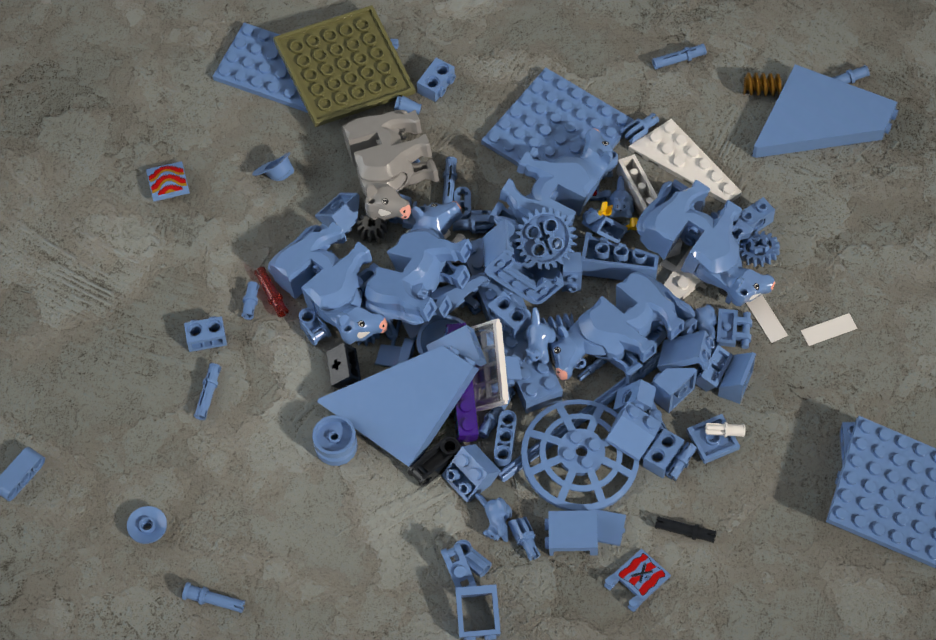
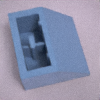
[441,444,501,502]

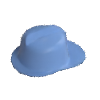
[252,152,294,181]

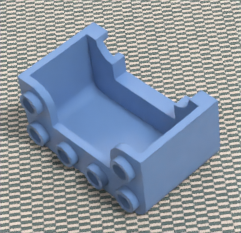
[483,218,564,305]

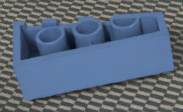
[581,232,659,280]

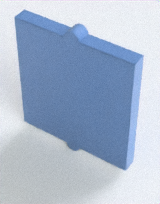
[597,510,626,546]

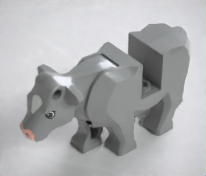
[342,110,439,220]

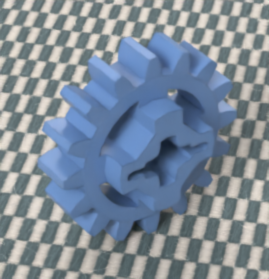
[739,231,780,267]

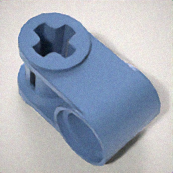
[299,308,331,346]

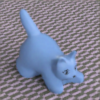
[607,175,635,218]
[688,304,718,346]
[525,307,556,364]
[475,493,512,542]

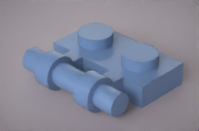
[716,308,752,349]

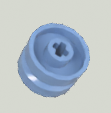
[312,415,358,466]

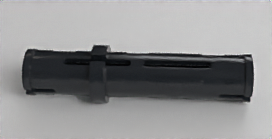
[655,516,717,543]

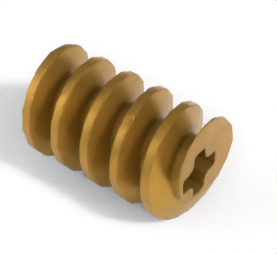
[743,72,782,96]

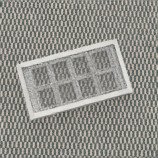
[471,319,509,413]

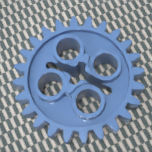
[515,207,578,270]

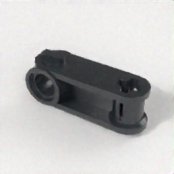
[408,436,461,487]

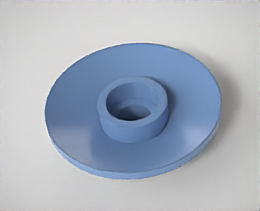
[127,506,167,544]

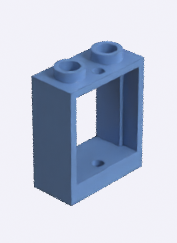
[455,584,501,640]

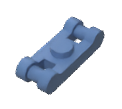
[440,543,477,599]

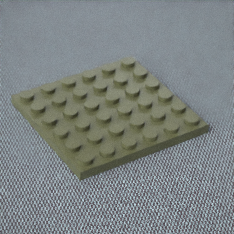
[273,5,416,127]

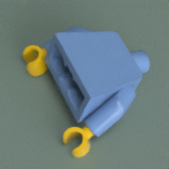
[582,202,638,244]

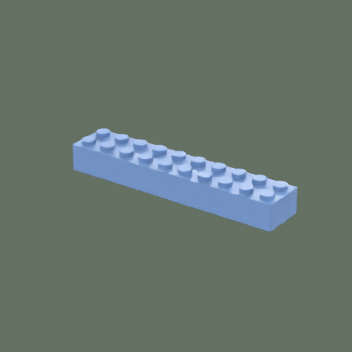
[463,238,563,413]

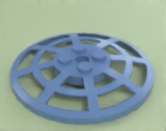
[521,399,639,511]

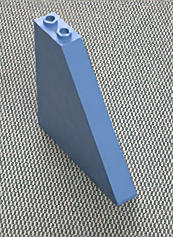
[752,64,899,158]
[317,345,479,467]

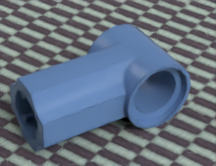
[454,540,492,578]

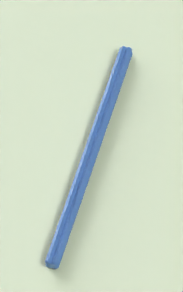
[498,352,661,482]

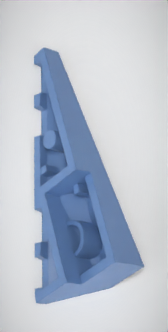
[402,272,492,340]

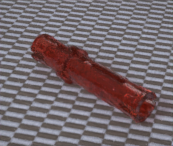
[254,267,289,317]

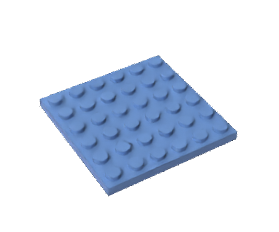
[481,68,634,166]
[826,416,936,568]

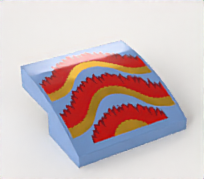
[146,161,190,202]

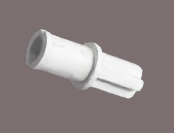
[705,422,745,438]

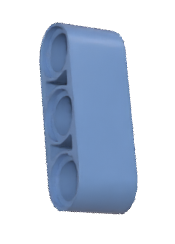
[494,410,517,470]
[0,447,45,501]

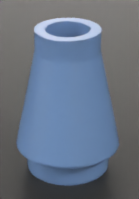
[394,95,422,115]

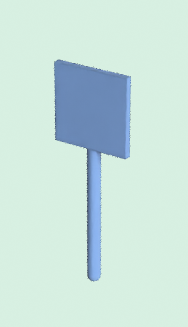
[375,320,402,367]

